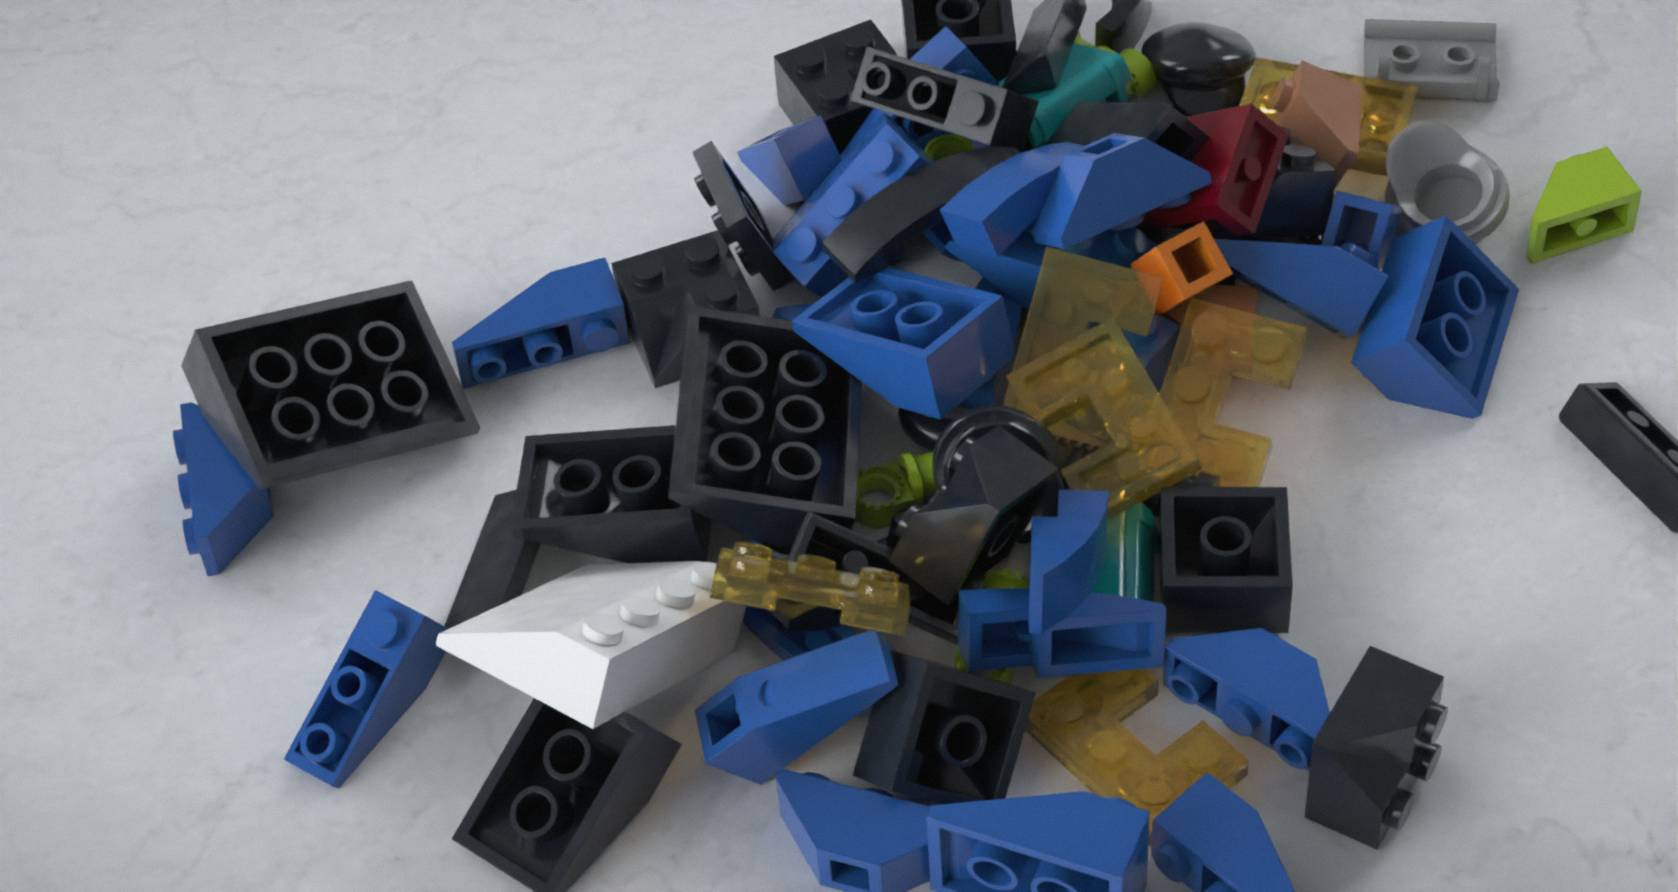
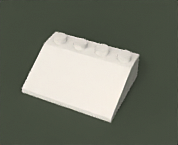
[436,561,750,729]

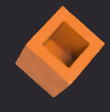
[1130,221,1233,315]

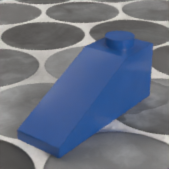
[1214,239,1388,339]

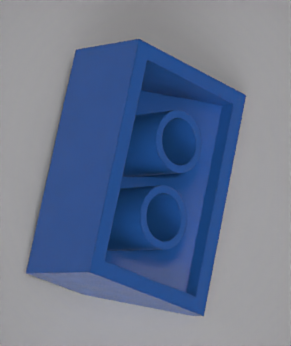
[773,112,934,297]
[1351,215,1519,419]

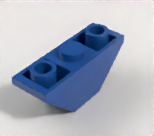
[1032,133,1212,253]
[173,402,274,576]
[1163,628,1330,771]
[776,768,938,892]

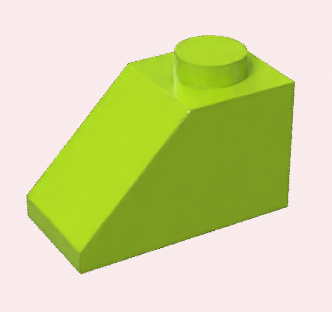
[1526,147,1642,264]

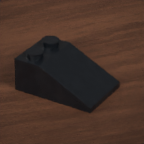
[510,425,711,563]
[452,698,682,892]

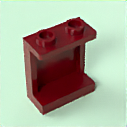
[1137,104,1289,237]

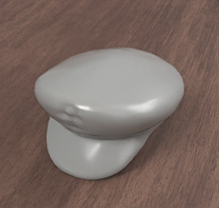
[1385,120,1510,244]

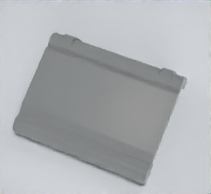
[1364,19,1500,102]

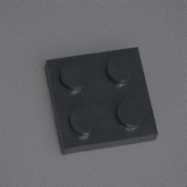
[692,141,793,291]

